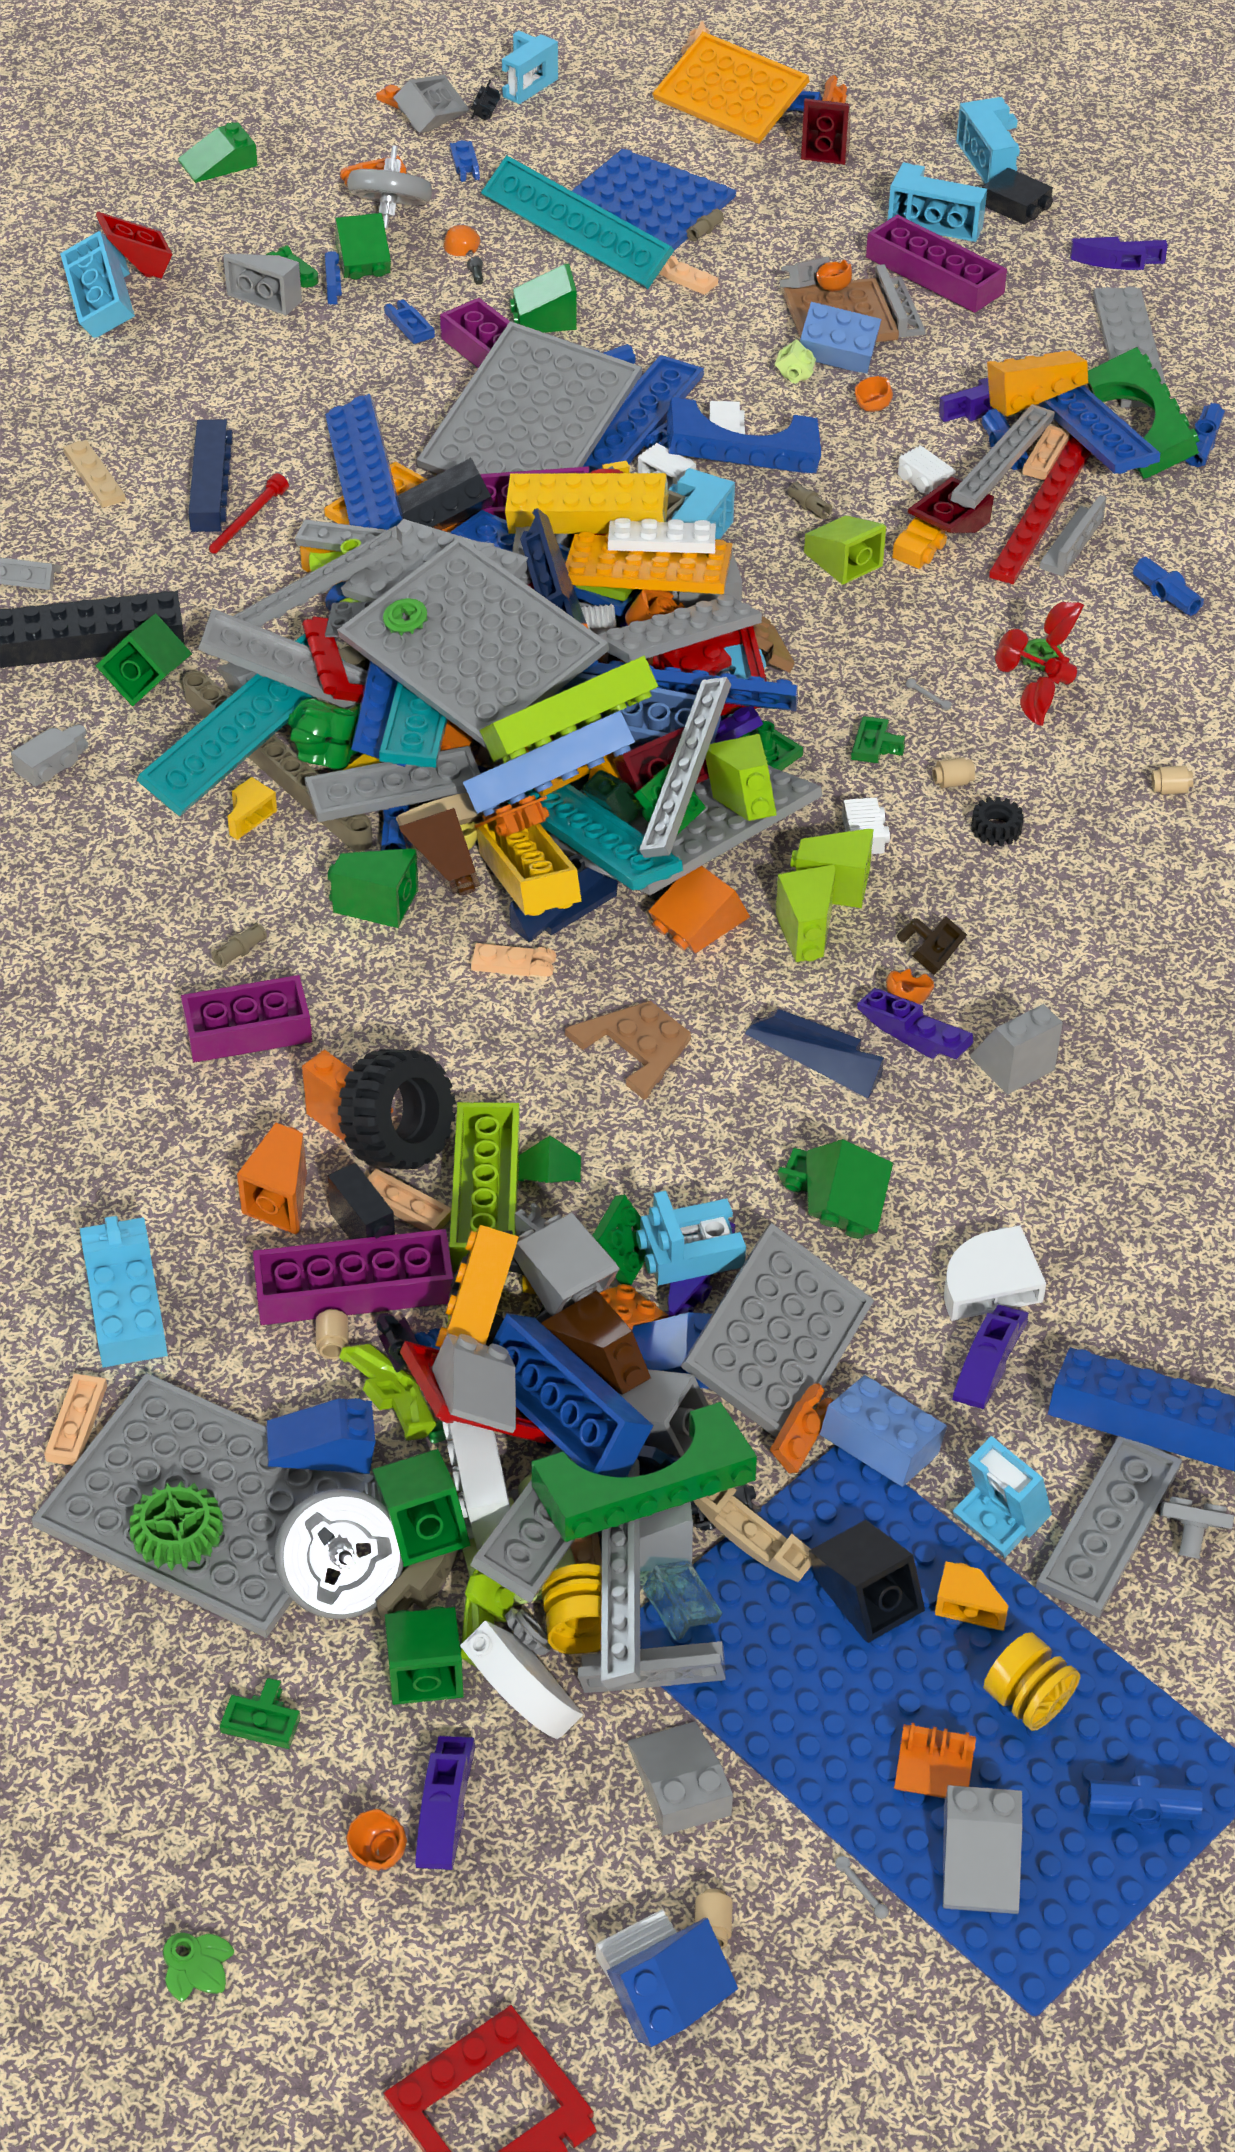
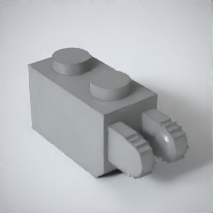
[11,724,89,787]

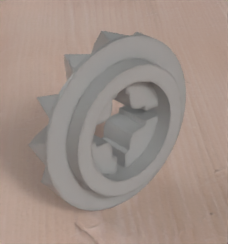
[505,1608,551,1655]

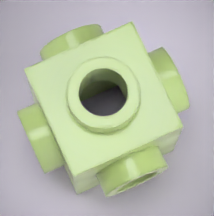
[775,339,816,384]

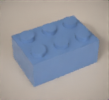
[800,302,881,373]
[820,1375,947,1487]

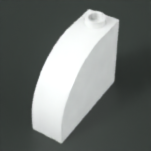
[944,1225,1046,1321]
[460,1620,584,1739]

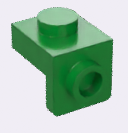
[777,1148,808,1192]

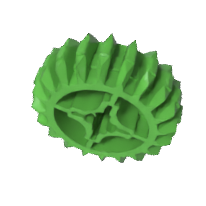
[129,1481,224,1571]

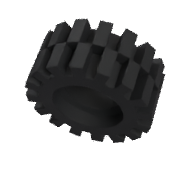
[971,797,1024,846]

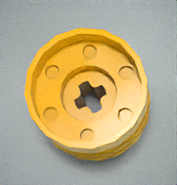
[541,1563,602,1655]
[983,1632,1080,1731]

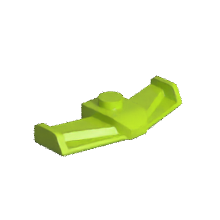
[339,1343,436,1441]
[461,1569,515,1669]

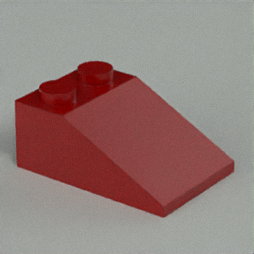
[96,211,173,279]

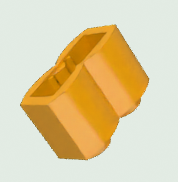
[892,517,947,569]

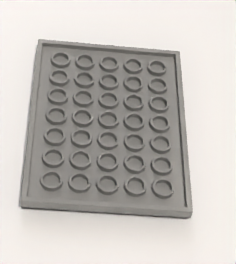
[417,321,642,474]
[337,537,609,748]
[548,765,823,895]
[32,1373,375,1638]

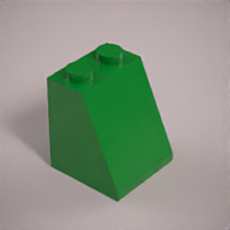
[335,213,391,280]
[509,264,577,333]
[96,613,192,707]
[328,848,419,928]
[806,1139,893,1239]
[372,1449,471,1567]
[385,1606,464,1705]

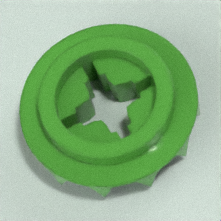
[383,598,428,636]
[1020,639,1063,672]

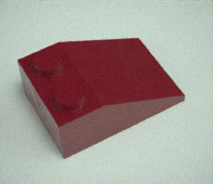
[801,98,850,165]
[908,477,994,533]
[613,727,709,811]

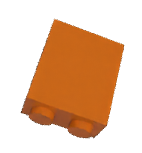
[648,866,750,954]
[302,1049,393,1143]
[237,1123,307,1235]

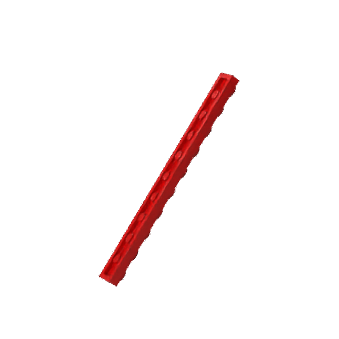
[989,436,1091,585]

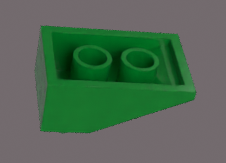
[178,122,258,183]

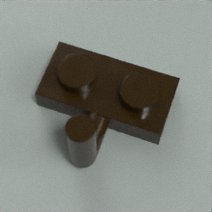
[897,916,967,975]

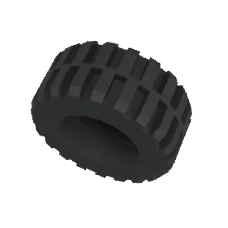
[338,1049,456,1170]

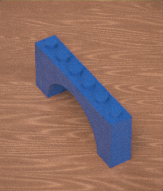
[667,397,822,473]

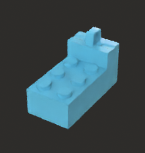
[956,97,1020,184]
[888,162,987,242]
[60,231,135,338]
[669,468,735,540]
[79,1216,168,1368]

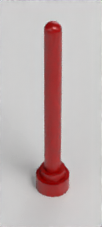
[209,473,289,554]

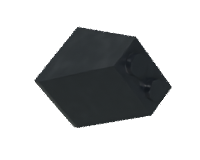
[809,1520,925,1643]

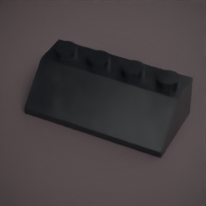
[398,458,495,530]

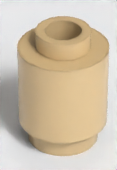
[932,757,975,789]
[1151,765,1193,795]
[316,1309,349,1359]
[694,1889,733,1949]

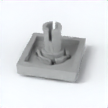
[1159,1497,1234,1559]

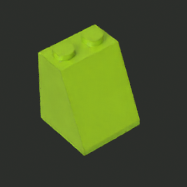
[804,515,886,585]
[705,734,777,821]
[791,828,874,908]
[775,864,836,962]

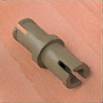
[686,209,724,241]
[787,482,832,519]
[211,923,267,968]

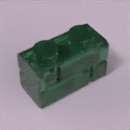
[582,770,642,823]

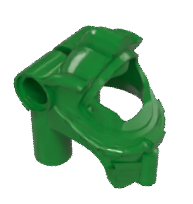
[288,698,361,769]

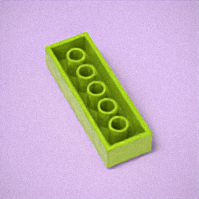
[479,655,659,763]
[449,1102,520,1272]

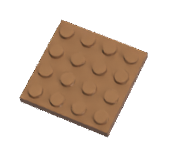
[783,278,899,342]

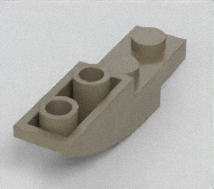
[376,1550,459,1622]

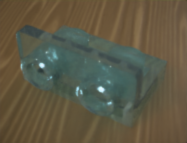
[643,1561,723,1640]

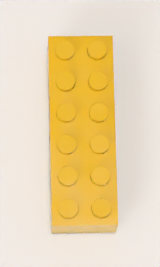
[505,473,669,534]
[475,820,582,916]

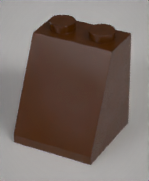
[399,808,481,895]
[541,1290,651,1395]

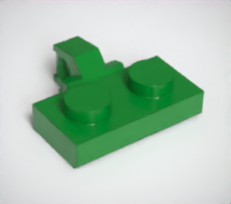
[851,716,905,763]
[220,1678,301,1749]

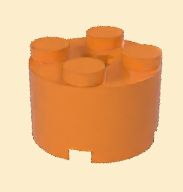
[625,589,685,625]

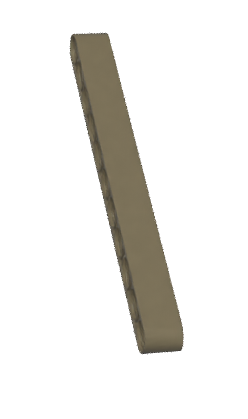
[183,671,373,851]

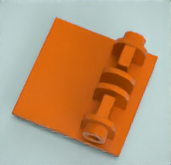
[475,795,549,837]
[600,1284,668,1330]
[894,1722,976,1798]

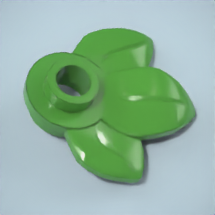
[163,1933,234,2002]

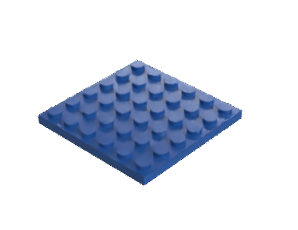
[572,149,736,250]

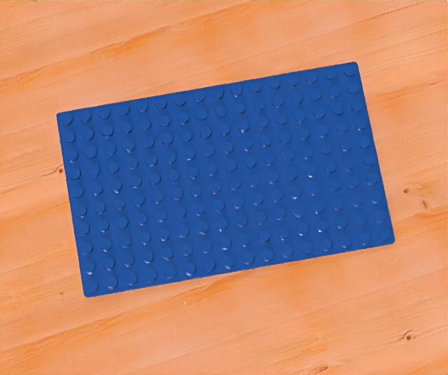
[640,1445,1235,2016]

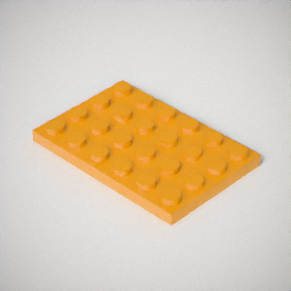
[652,31,810,144]
[565,532,732,594]

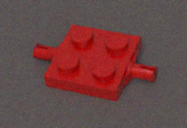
[659,637,732,676]

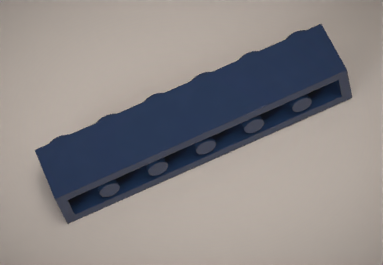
[189,419,233,532]

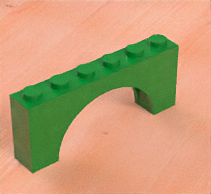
[1087,347,1199,479]
[532,1402,757,1542]

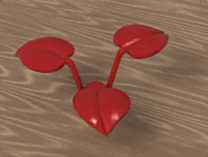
[995,602,1085,726]

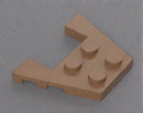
[753,616,795,673]
[565,1001,691,1100]

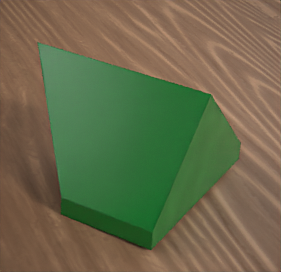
[518,1135,581,1183]

